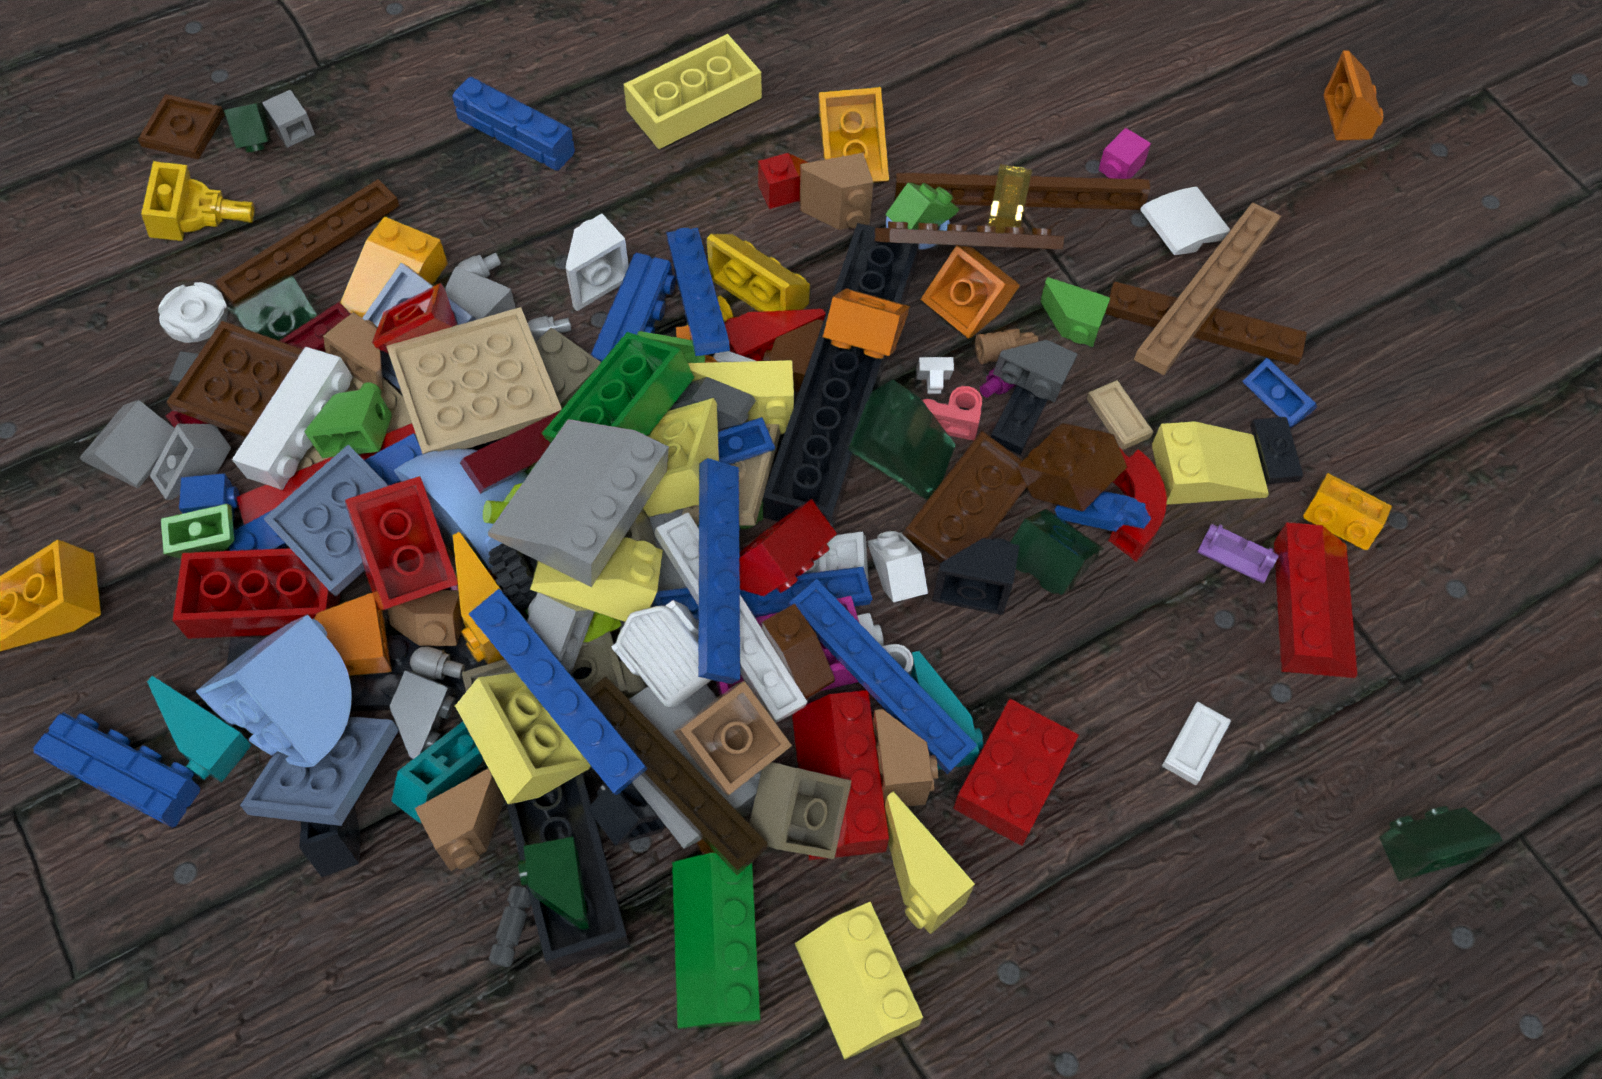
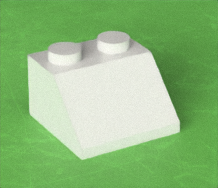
[565,214,629,311]

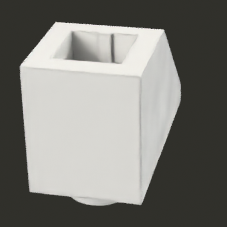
[868,531,928,602]

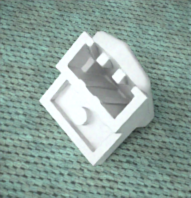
[611,600,711,708]

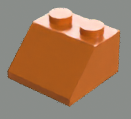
[1323,50,1383,140]
[920,245,1020,338]
[823,289,910,359]

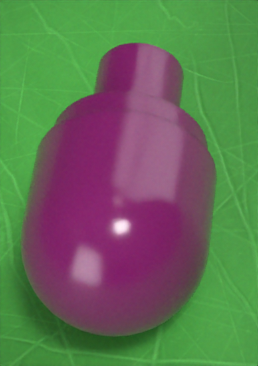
[980,368,1016,398]

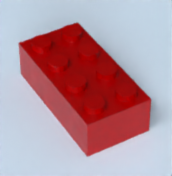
[172,548,341,639]

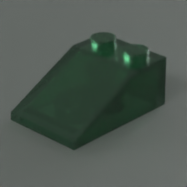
[848,380,955,501]

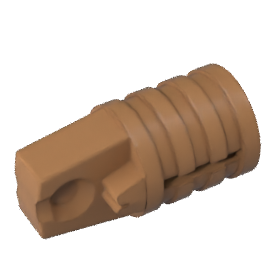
[975,329,1038,364]

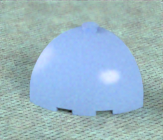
[394,448,528,570]
[196,614,351,767]

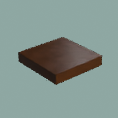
[138,94,225,160]

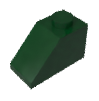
[224,103,271,153]
[518,837,589,930]

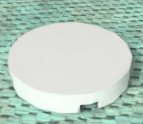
[158,282,228,343]

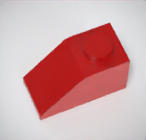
[758,153,809,209]

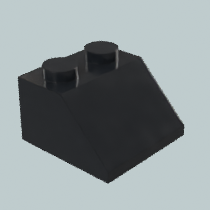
[932,538,1020,615]

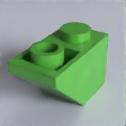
[885,182,960,229]

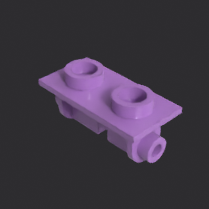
[1197,524,1279,584]

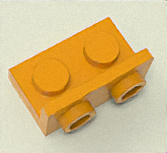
[1303,473,1392,550]

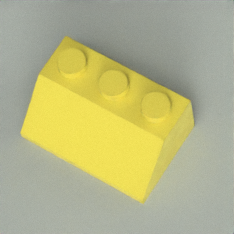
[455,672,591,804]
[795,902,923,1060]

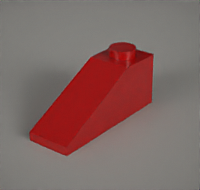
[724,309,826,361]

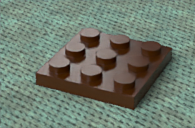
[166,321,303,437]

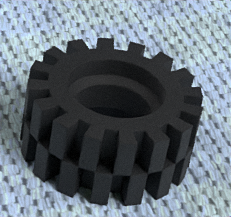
[488,543,538,610]

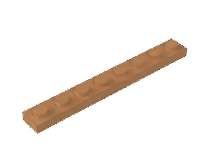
[1134,202,1281,375]

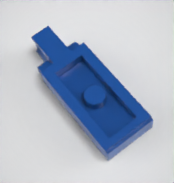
[1054,491,1151,532]

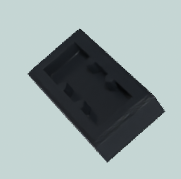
[1250,417,1304,484]

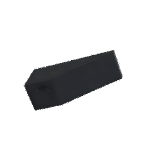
[299,804,360,877]

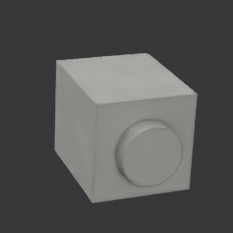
[262,90,315,148]

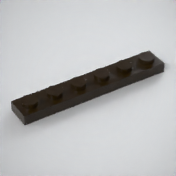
[586,676,768,875]

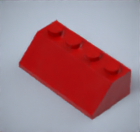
[1274,522,1358,678]
[792,690,889,860]

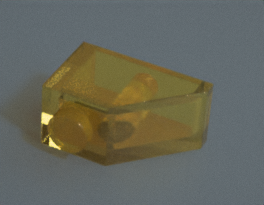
[988,164,1032,233]

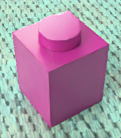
[1098,128,1151,179]

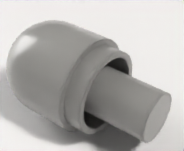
[457,253,502,279]
[528,316,572,342]
[410,647,465,680]

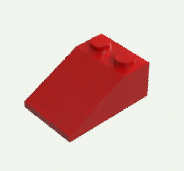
[345,476,458,610]

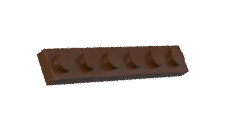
[215,179,399,309]
[875,221,1064,249]
[1105,281,1307,366]

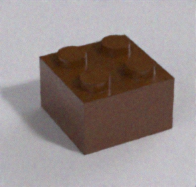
[1018,423,1127,512]

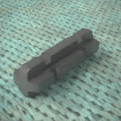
[489,886,531,967]

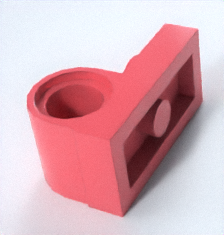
[908,386,982,441]

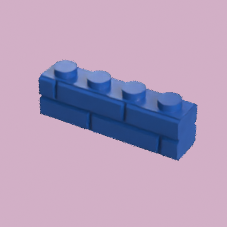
[452,77,575,171]
[591,253,676,362]
[33,713,200,828]

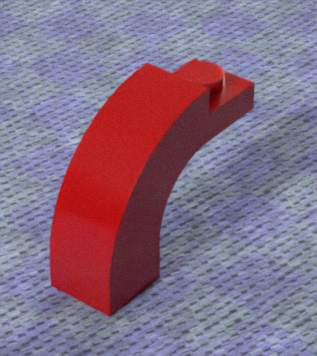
[1108,447,1167,562]

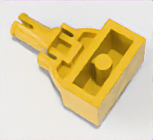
[141,161,255,241]

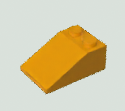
[818,87,889,183]
[341,216,448,318]
[453,532,504,664]
[0,539,101,651]

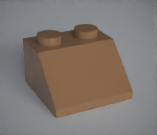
[799,153,873,230]
[673,681,792,795]
[873,709,938,807]
[415,768,504,871]

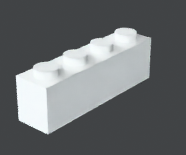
[232,347,353,490]

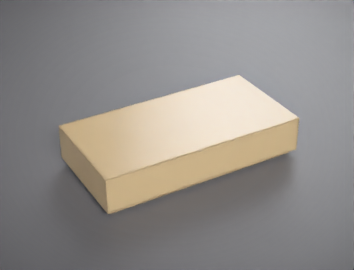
[1087,380,1153,450]

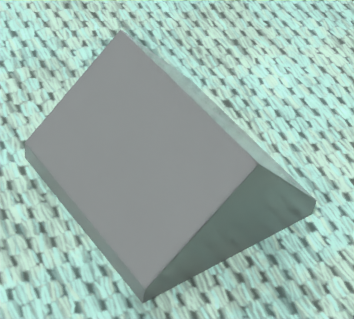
[80,400,175,489]

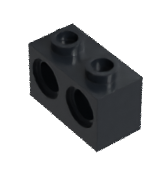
[588,783,666,846]

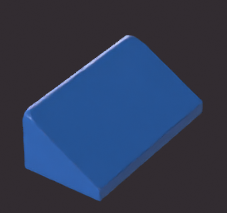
[1242,358,1317,428]
[718,417,775,465]

